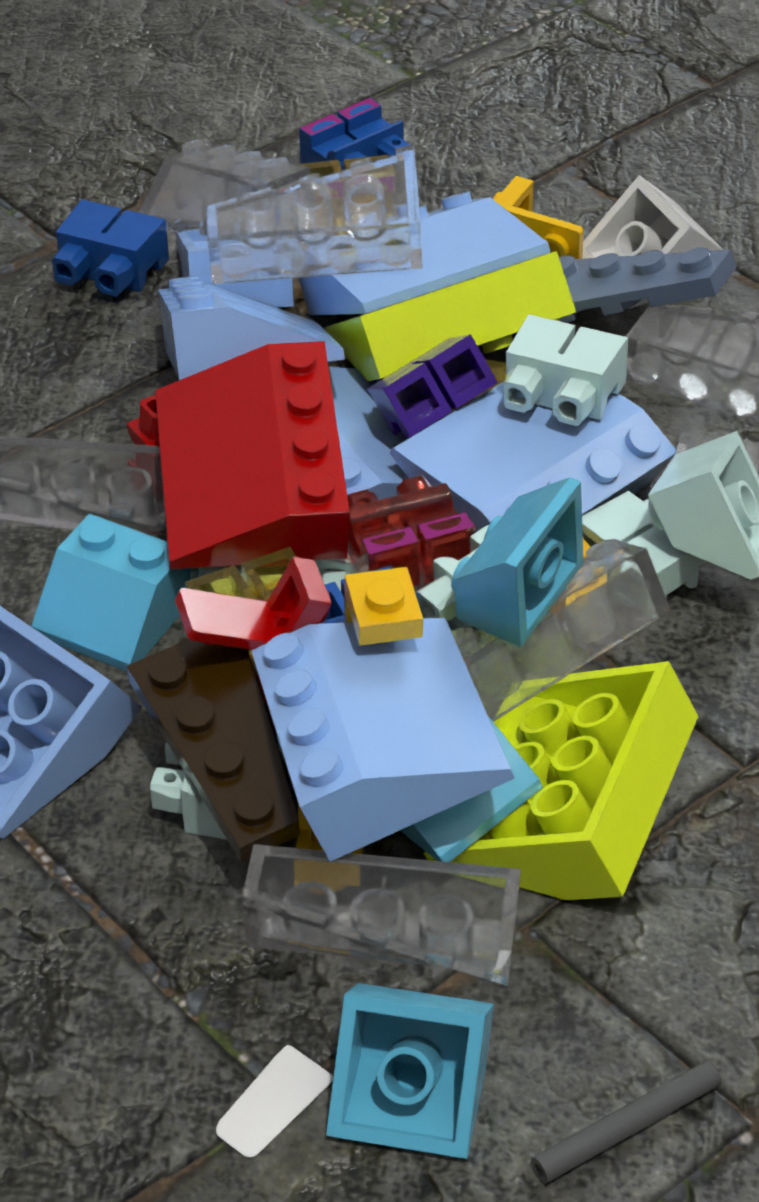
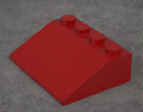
[155,341,350,569]

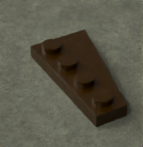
[126,639,300,863]

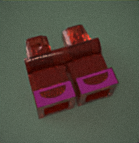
[347,475,476,587]

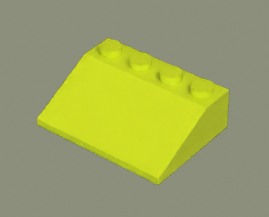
[324,251,576,381]
[424,661,699,900]

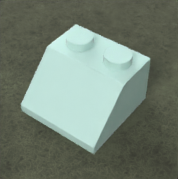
[648,431,759,579]

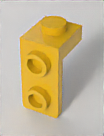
[493,176,584,259]
[344,567,423,646]

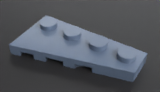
[559,247,736,322]

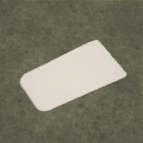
[216,1045,334,1157]

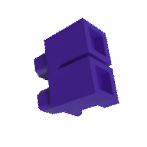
[367,334,498,438]

